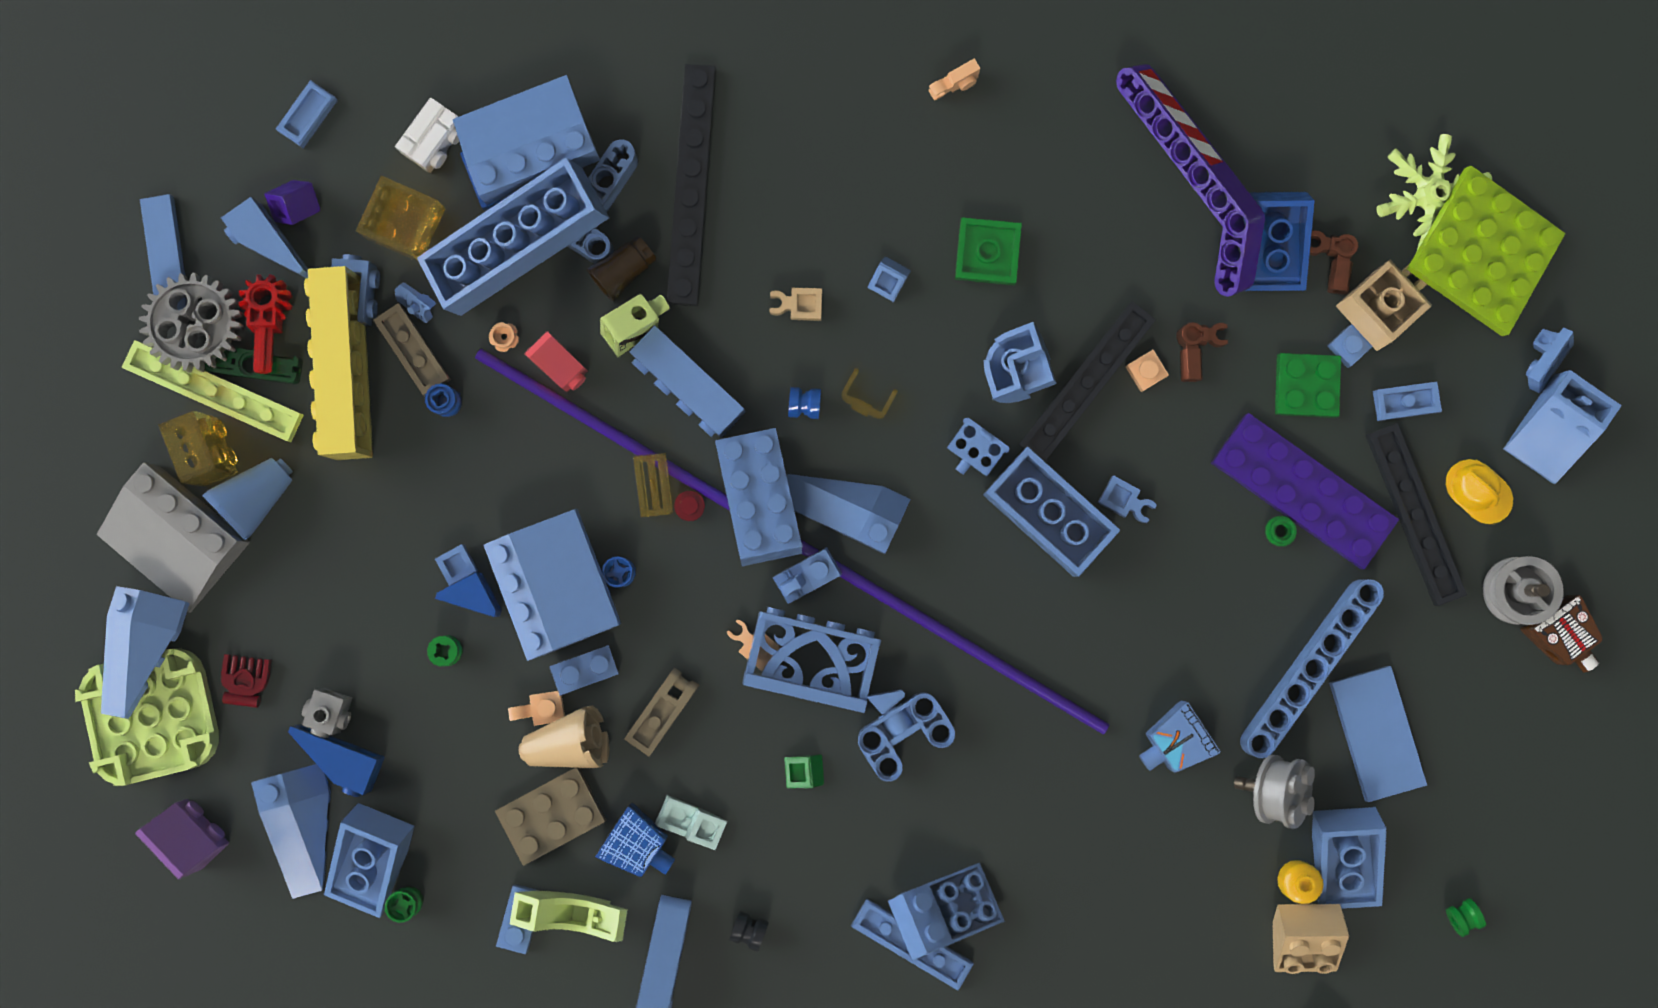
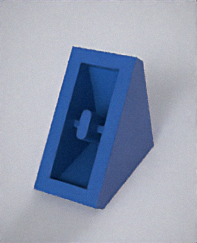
[435,572,502,617]

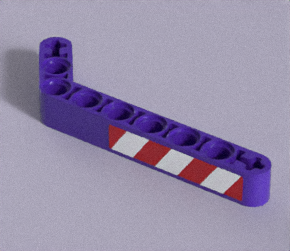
[1116,64,1265,297]

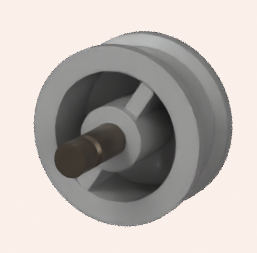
[1483,556,1564,625]
[1234,754,1315,829]

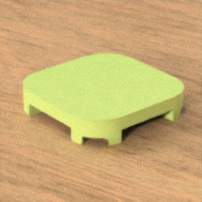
[75,648,219,786]

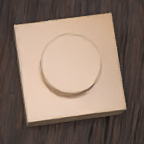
[1125,350,1169,392]

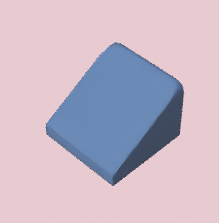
[867,257,911,302]
[867,689,905,715]

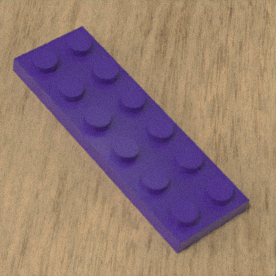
[1211,413,1399,569]

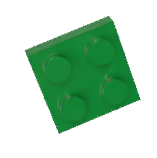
[955,217,1022,285]
[1275,353,1341,418]

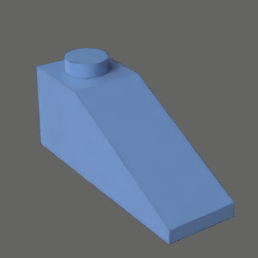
[221,197,308,278]

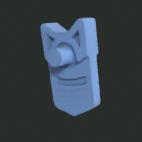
[394,282,436,323]

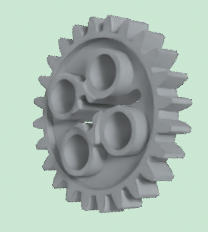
[139,272,244,373]

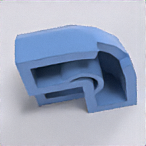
[983,322,1057,403]

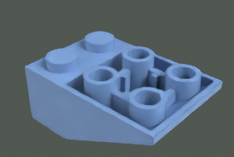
[1503,370,1622,484]
[888,863,1004,961]

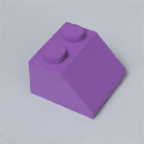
[135,799,229,879]

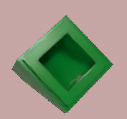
[784,754,824,788]

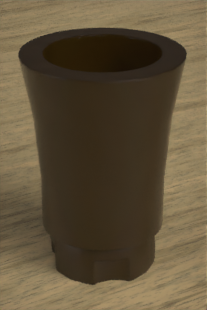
[586,236,656,302]

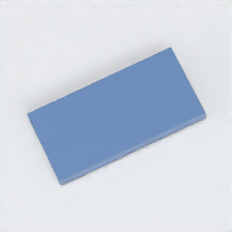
[1329,666,1427,802]

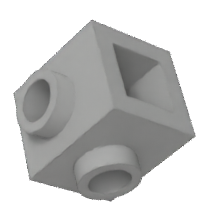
[302,688,352,738]

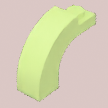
[510,891,628,942]

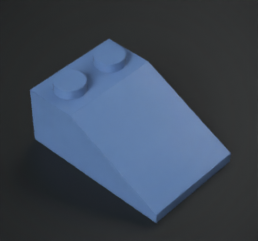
[324,803,414,918]
[1312,807,1386,909]

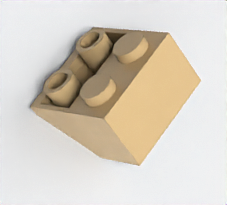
[1273,904,1349,974]

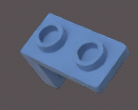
[331,254,380,326]

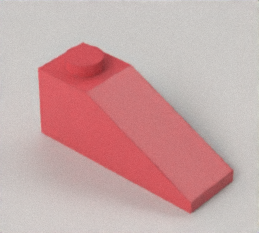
[525,332,588,392]

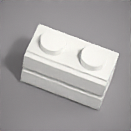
[395,98,459,173]

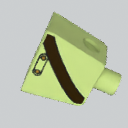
[600,294,670,357]

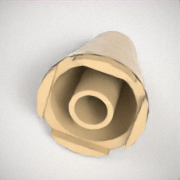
[519,706,609,768]

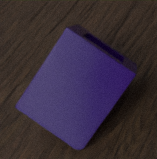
[264,180,320,225]

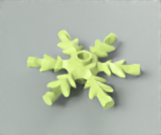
[1377,134,1492,250]

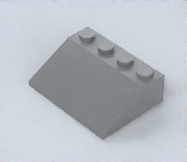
[97,462,250,613]

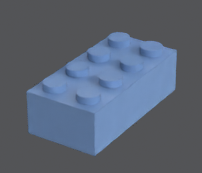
[715,428,802,566]
[983,447,1120,577]

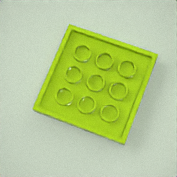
[1407,166,1566,336]

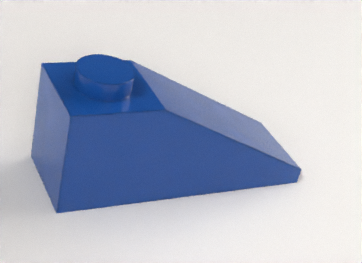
[288,724,385,797]

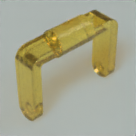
[841,368,898,419]

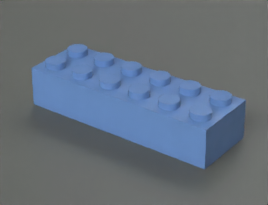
[417,157,609,316]

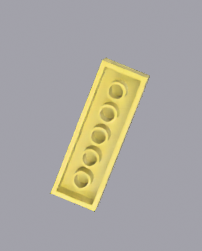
[304,266,373,460]

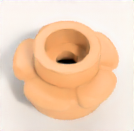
[489,322,519,352]

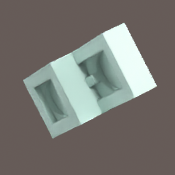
[655,795,727,850]

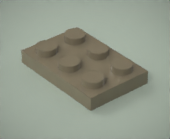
[495,768,607,866]

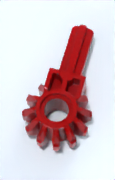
[238,274,293,374]

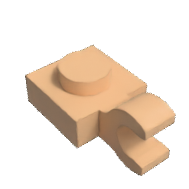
[508,691,565,726]

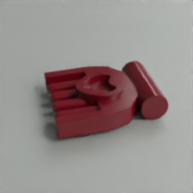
[221,654,272,708]

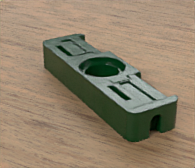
[204,348,303,385]

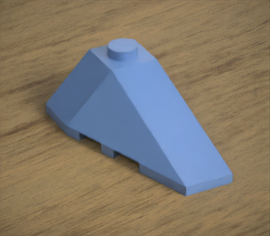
[787,474,911,554]

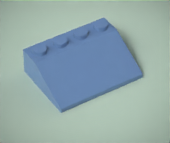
[453,75,600,205]
[484,509,621,661]

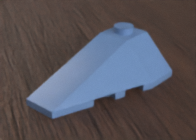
[101,586,189,719]
[251,764,331,899]

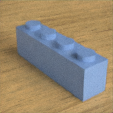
[630,325,746,438]

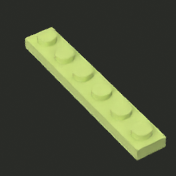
[121,340,304,442]

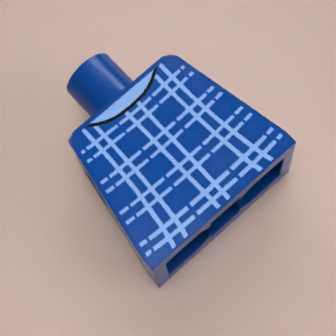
[595,803,675,877]

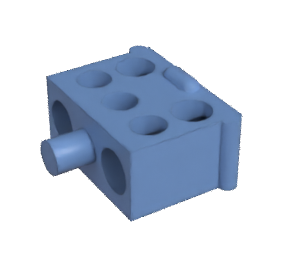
[947,418,1009,476]

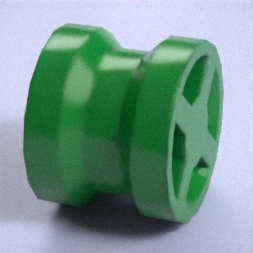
[427,635,463,666]
[1446,898,1486,937]

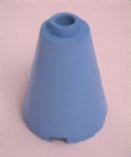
[202,458,293,540]

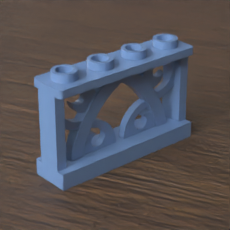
[742,607,881,713]

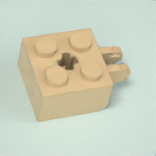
[1336,259,1432,351]

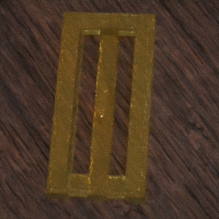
[633,453,673,517]

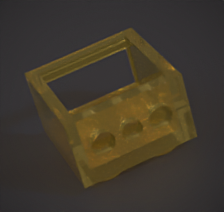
[356,175,446,262]
[158,411,238,487]

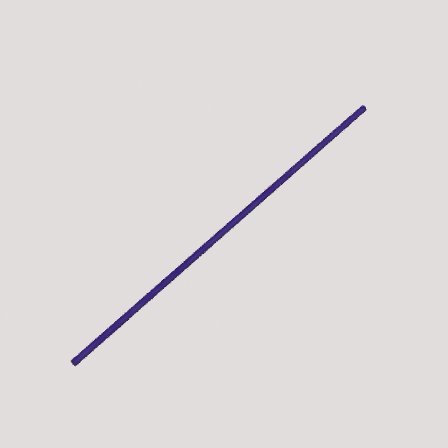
[475,348,1109,735]

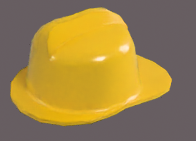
[1445,459,1513,524]

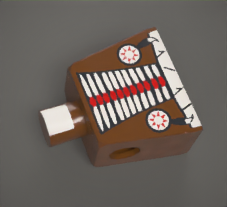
[1520,595,1603,673]

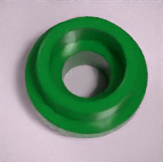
[1265,516,1297,547]

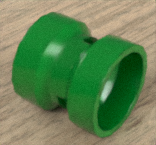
[385,886,424,923]

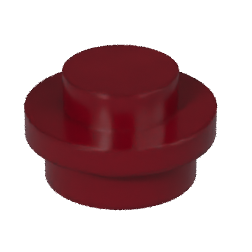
[674,491,705,521]

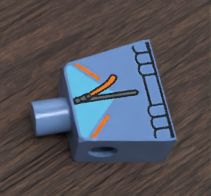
[1139,700,1221,773]

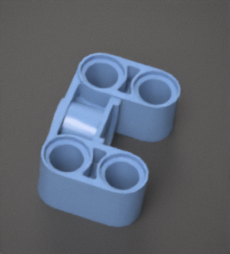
[858,692,955,781]

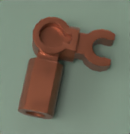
[1310,231,1358,295]
[1176,322,1228,382]

